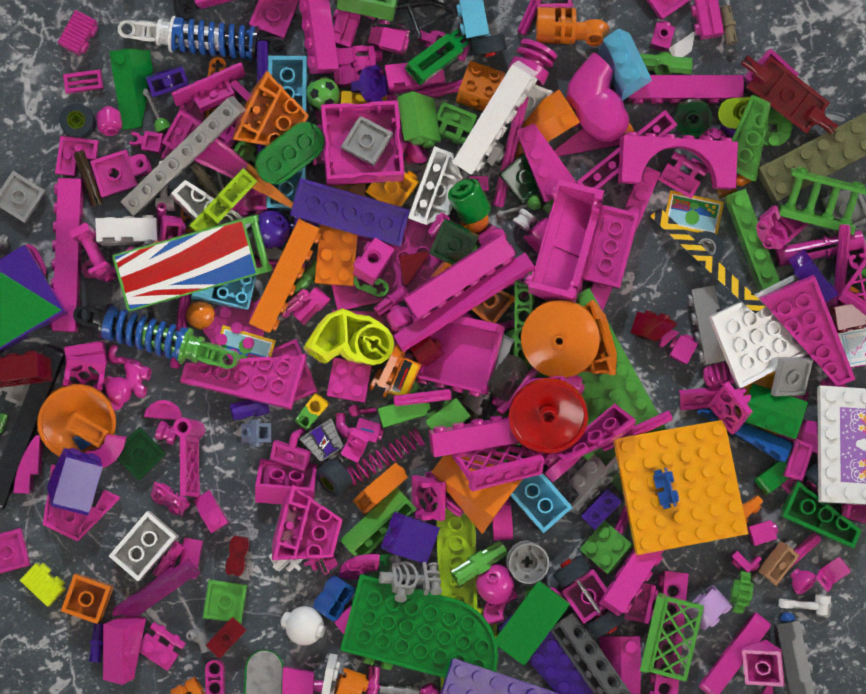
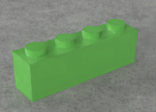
[340,487,417,557]

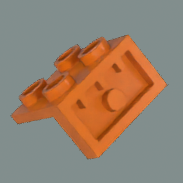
[456,61,505,112]

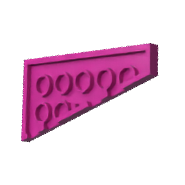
[759,275,855,387]
[180,354,307,410]

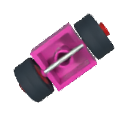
[553,555,624,638]

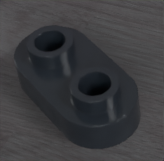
[174,0,197,20]

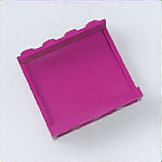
[416,310,505,397]

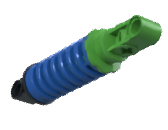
[73,303,240,369]

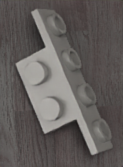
[569,454,619,515]

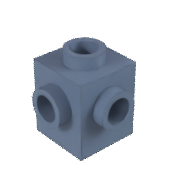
[241,419,271,447]

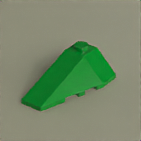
[109,49,153,130]

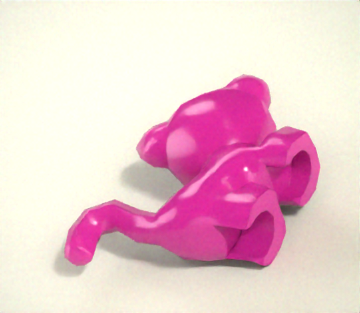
[103,344,152,410]

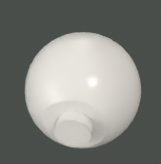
[281,606,325,645]

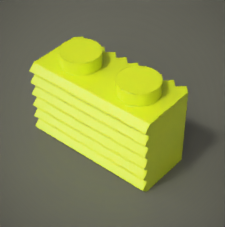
[20,563,66,607]

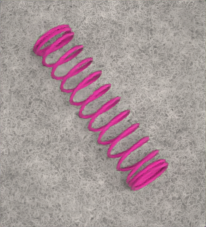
[346,428,425,486]

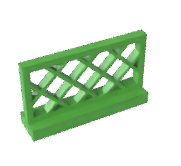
[640,593,704,681]

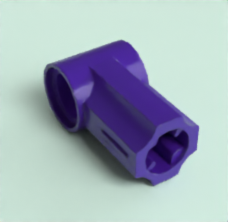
[230,400,270,421]

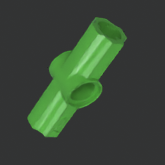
[640,51,693,75]
[450,541,508,586]

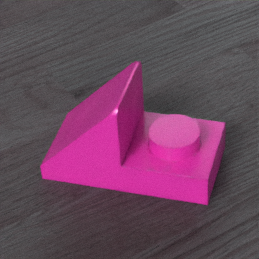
[341,428,371,462]

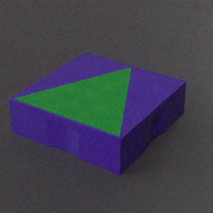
[0,245,68,353]

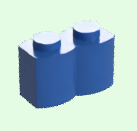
[313,575,355,622]

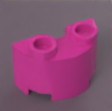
[231,188,268,216]
[756,205,789,249]

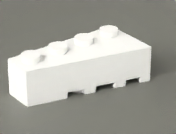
[170,180,251,229]

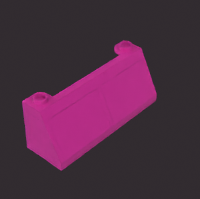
[525,180,604,302]

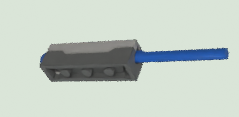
[774,612,817,694]

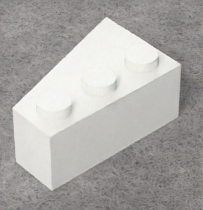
[95,215,159,246]

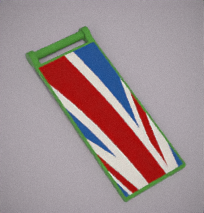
[112,214,273,311]

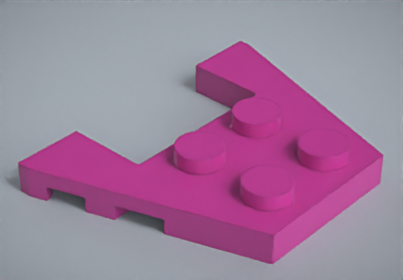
[43,464,121,542]

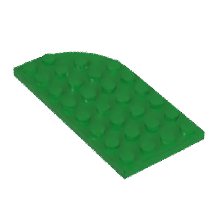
[340,574,498,678]

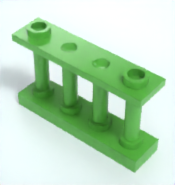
[778,167,866,235]

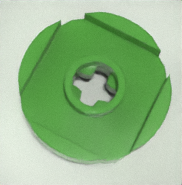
[763,108,793,147]

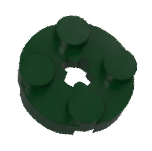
[674,99,712,137]

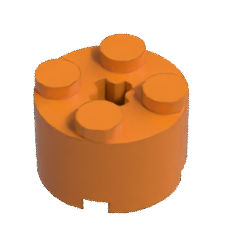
[334,667,369,694]

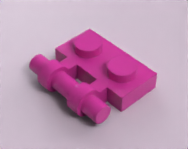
[658,151,708,198]
[139,622,186,671]

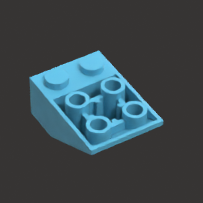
[191,275,257,310]

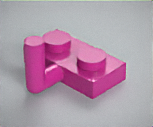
[270,428,311,471]

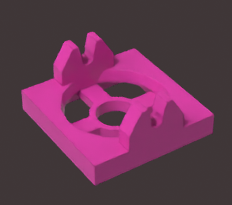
[62,355,106,392]
[708,382,753,434]
[412,475,446,521]

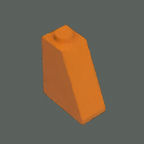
[352,463,408,515]

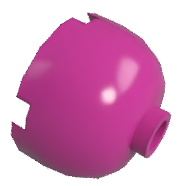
[476,564,515,604]

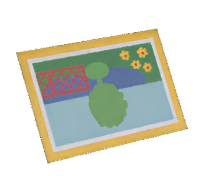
[666,190,724,235]
[217,325,276,361]

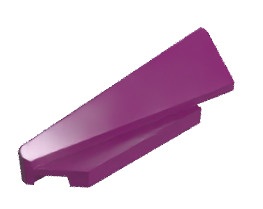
[113,558,200,617]

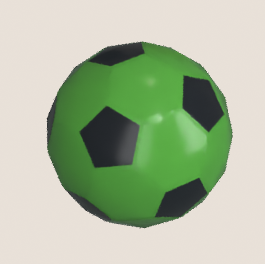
[306,77,340,111]

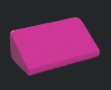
[179,537,204,579]

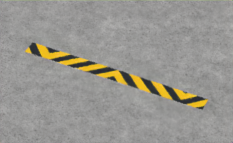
[650,208,766,314]

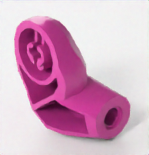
[566,53,629,142]

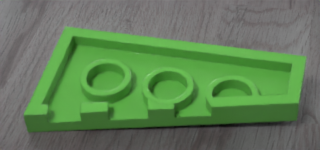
[732,95,771,181]

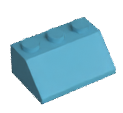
[598,29,652,101]
[510,473,573,533]

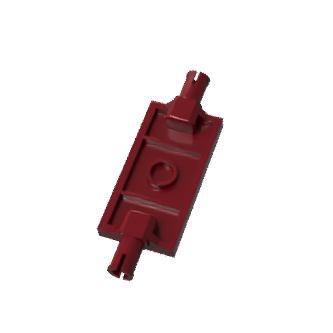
[740,55,838,135]

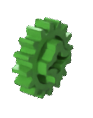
[729,571,754,614]

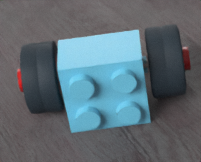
[457,0,507,57]

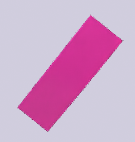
[14,435,43,494]

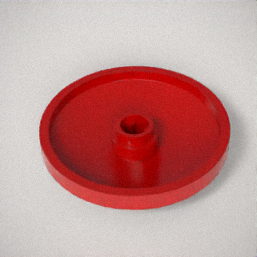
[509,378,588,453]

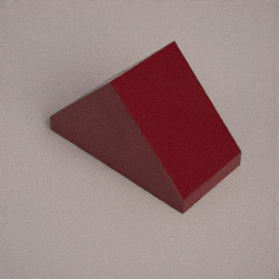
[399,251,429,287]

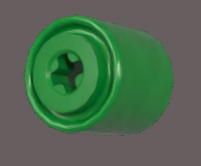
[448,178,491,224]

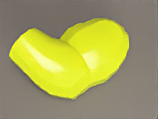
[303,308,394,365]

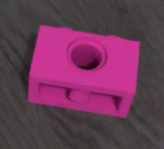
[353,238,395,286]

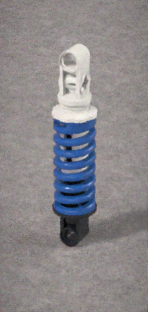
[118,16,288,62]

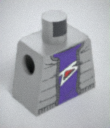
[300,419,344,463]

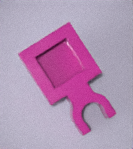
[129,131,165,154]

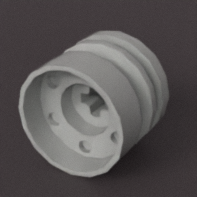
[505,540,549,584]

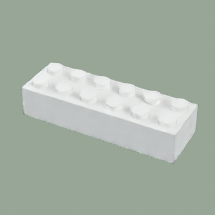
[452,60,538,175]

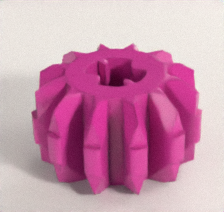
[703,362,734,387]

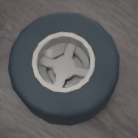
[687,231,723,267]

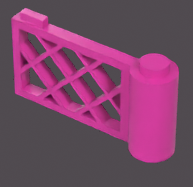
[173,417,205,497]

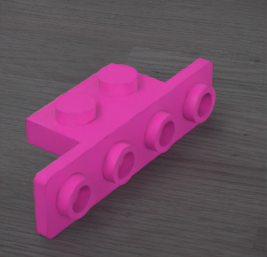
[171,63,246,113]

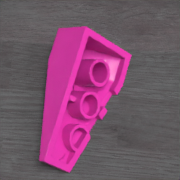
[556,403,636,463]
[599,635,641,694]

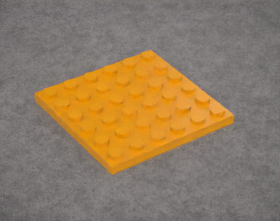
[613,420,748,555]

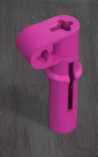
[775,230,866,269]

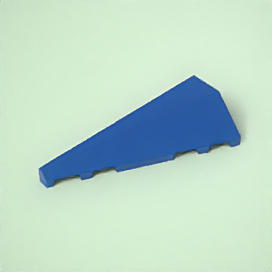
[696,408,793,463]

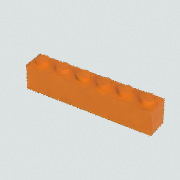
[249,219,321,333]

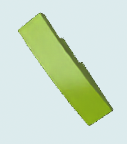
[189,168,257,232]

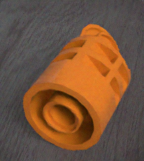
[536,7,610,47]

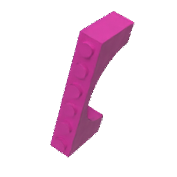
[618,132,738,190]

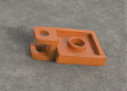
[369,343,407,397]

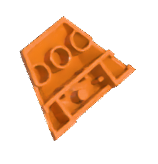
[232,71,309,145]
[556,300,617,375]

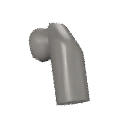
[186,629,211,653]

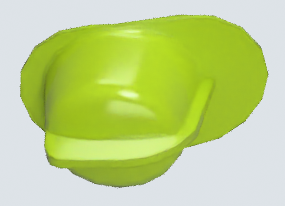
[718,97,751,129]

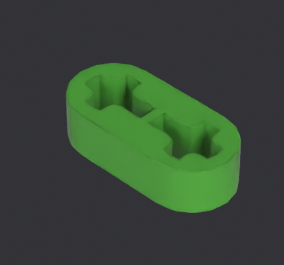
[354,276,389,298]

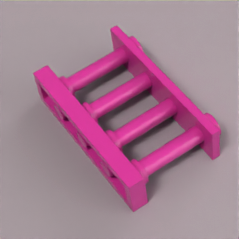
[69,223,117,283]

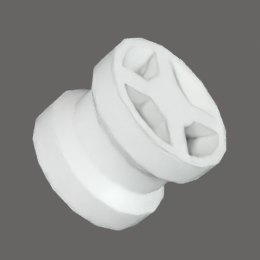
[513,208,536,232]

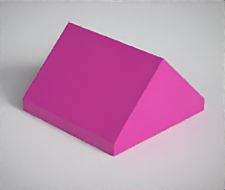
[742,640,785,687]

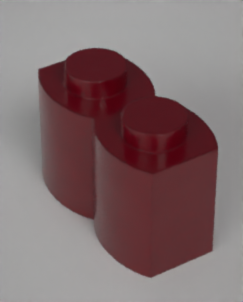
[225,535,251,576]

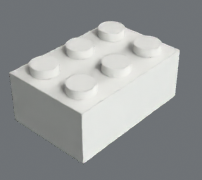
[109,511,179,581]

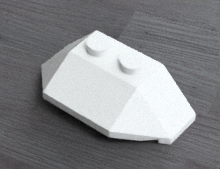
[408,146,463,225]

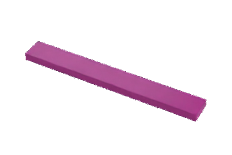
[394,253,536,352]

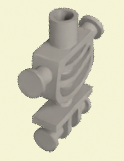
[379,554,442,602]

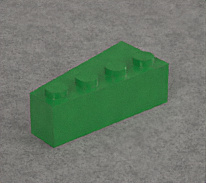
[779,481,862,548]

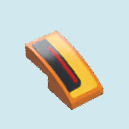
[388,357,421,396]

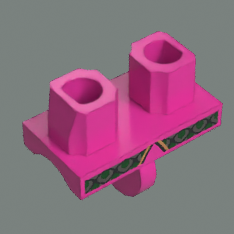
[304,555,338,575]

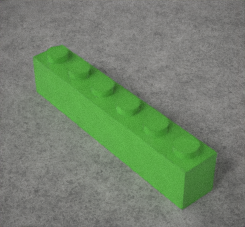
[724,189,780,292]

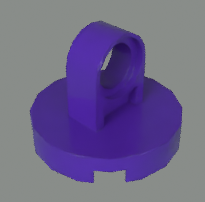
[351,65,388,103]

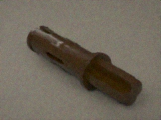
[74,150,103,207]

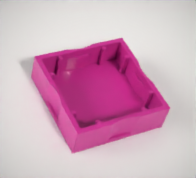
[320,100,404,186]

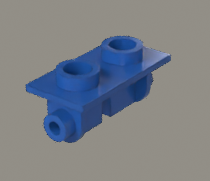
[653,468,680,509]

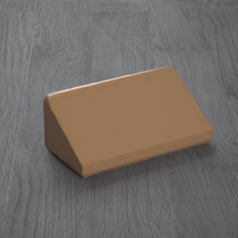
[758,541,800,586]

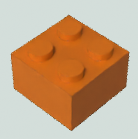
[61,573,114,624]

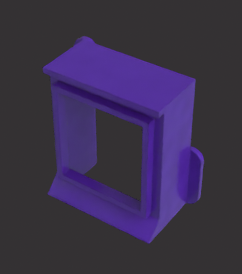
[788,249,838,303]

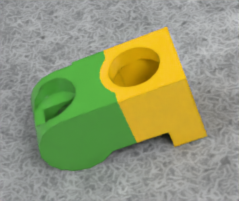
[295,393,330,431]

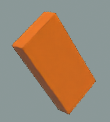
[65,411,109,448]

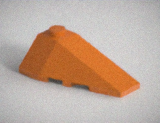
[505,90,580,159]

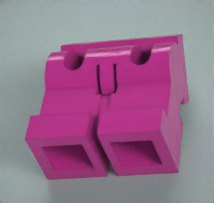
[334,45,384,88]

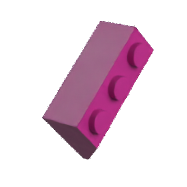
[255,459,317,505]

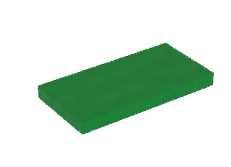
[495,580,570,666]

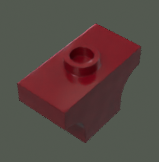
[205,617,247,659]

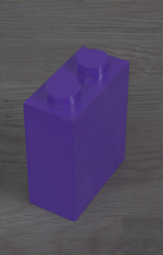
[381,512,440,564]

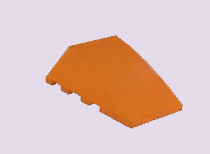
[432,452,523,534]

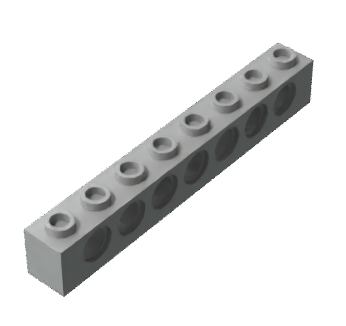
[121,96,246,216]

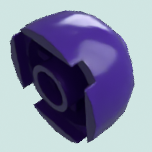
[251,210,291,249]

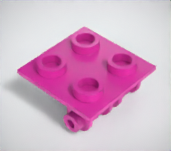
[150,482,191,517]

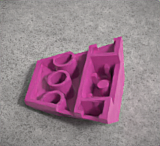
[272,485,342,560]

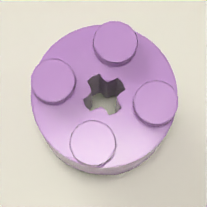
[685,585,732,630]

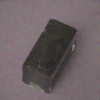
[486,354,529,401]

